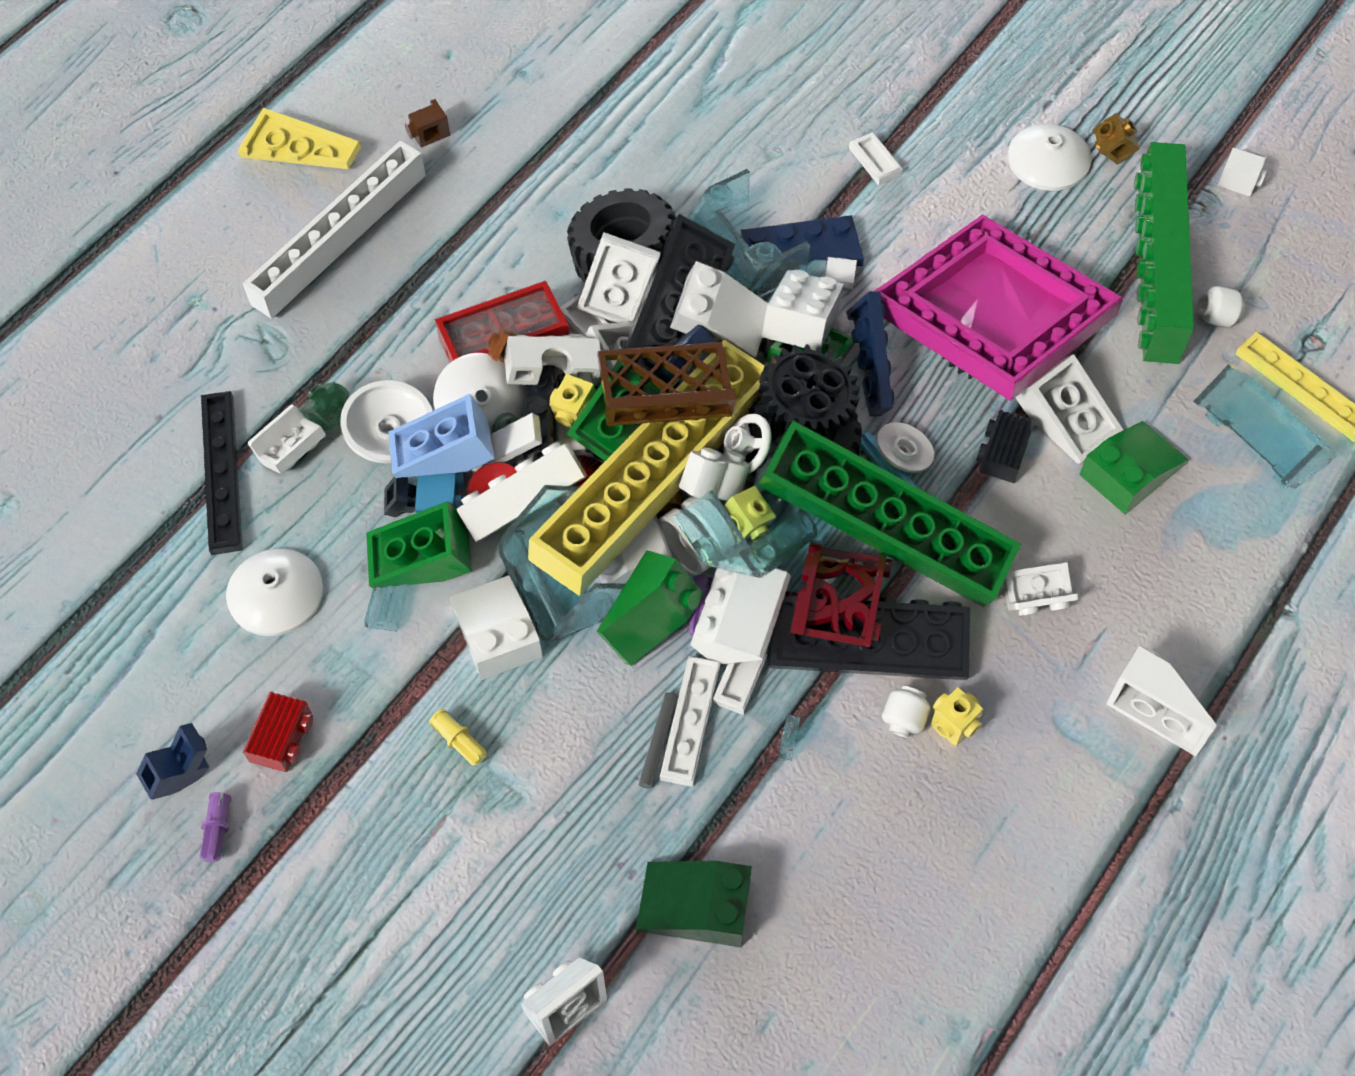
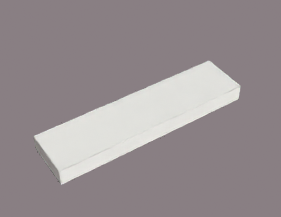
[660,656,721,787]

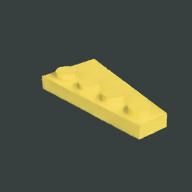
[237,108,361,169]

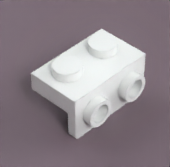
[248,405,326,474]
[1003,562,1079,616]

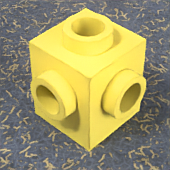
[549,374,596,427]
[720,486,776,543]
[931,687,983,746]

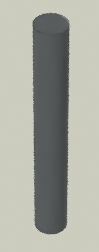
[639,692,677,789]

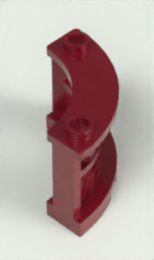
[790,539,893,647]

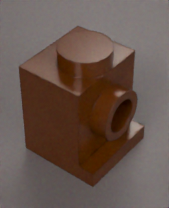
[405,99,450,148]

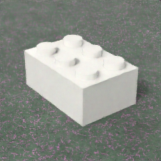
[762,270,844,351]

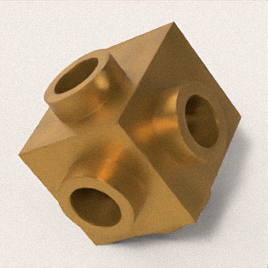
[1093,113,1140,164]

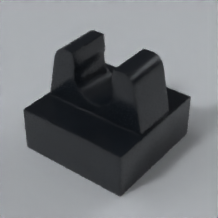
[384,476,417,517]

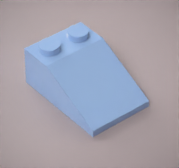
[388,394,494,478]

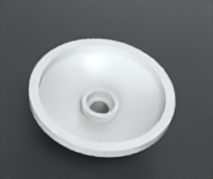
[1008,124,1092,191]
[433,353,524,434]
[340,380,432,463]
[226,549,324,636]

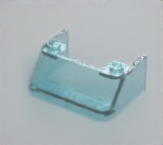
[686,169,810,297]
[1193,364,1338,489]
[673,453,817,578]
[499,485,626,641]

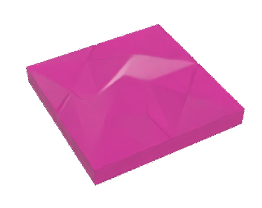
[873,214,1123,401]

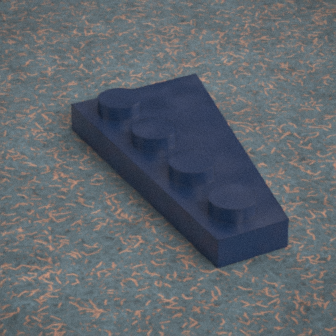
[740,215,864,266]
[846,291,894,416]

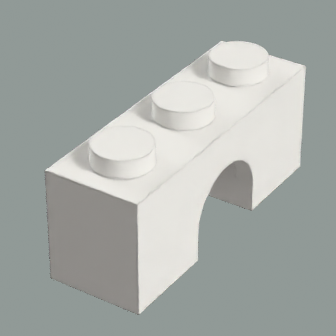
[504,335,601,386]

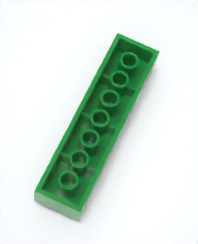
[1134,142,1194,364]
[758,421,1021,607]

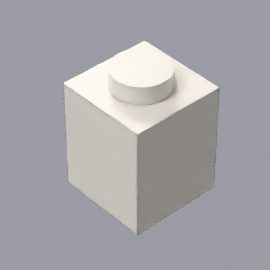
[1218,148,1267,196]

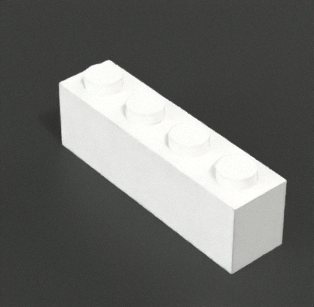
[456,442,588,542]

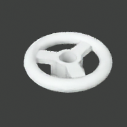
[724,414,772,474]

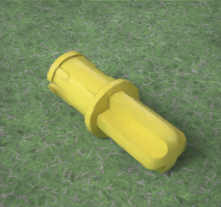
[429,709,487,765]

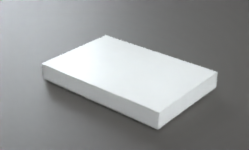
[576,232,660,323]

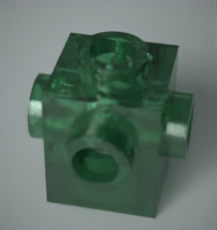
[299,382,349,431]

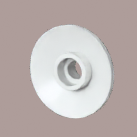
[876,422,934,473]

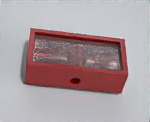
[435,280,569,363]

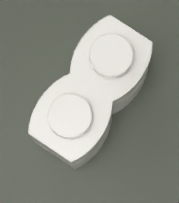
[679,447,751,501]

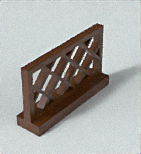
[597,342,737,426]

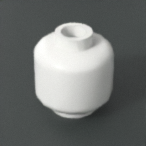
[1197,286,1245,327]
[882,686,931,738]

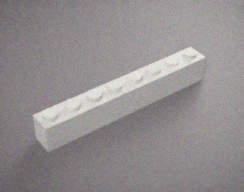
[243,140,426,319]

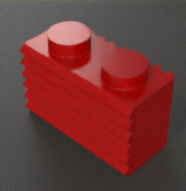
[243,691,313,772]

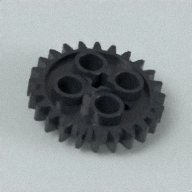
[758,344,860,436]

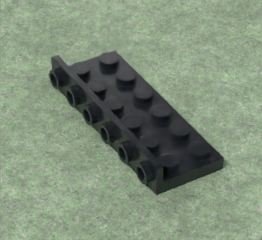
[624,214,735,372]
[770,592,970,680]

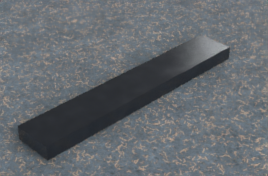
[201,391,243,555]

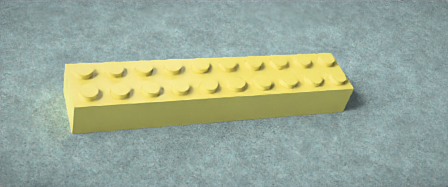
[528,340,764,596]

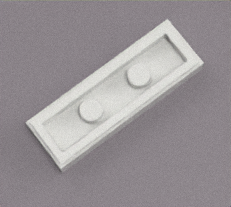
[465,413,542,479]

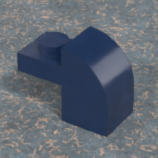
[136,723,209,800]

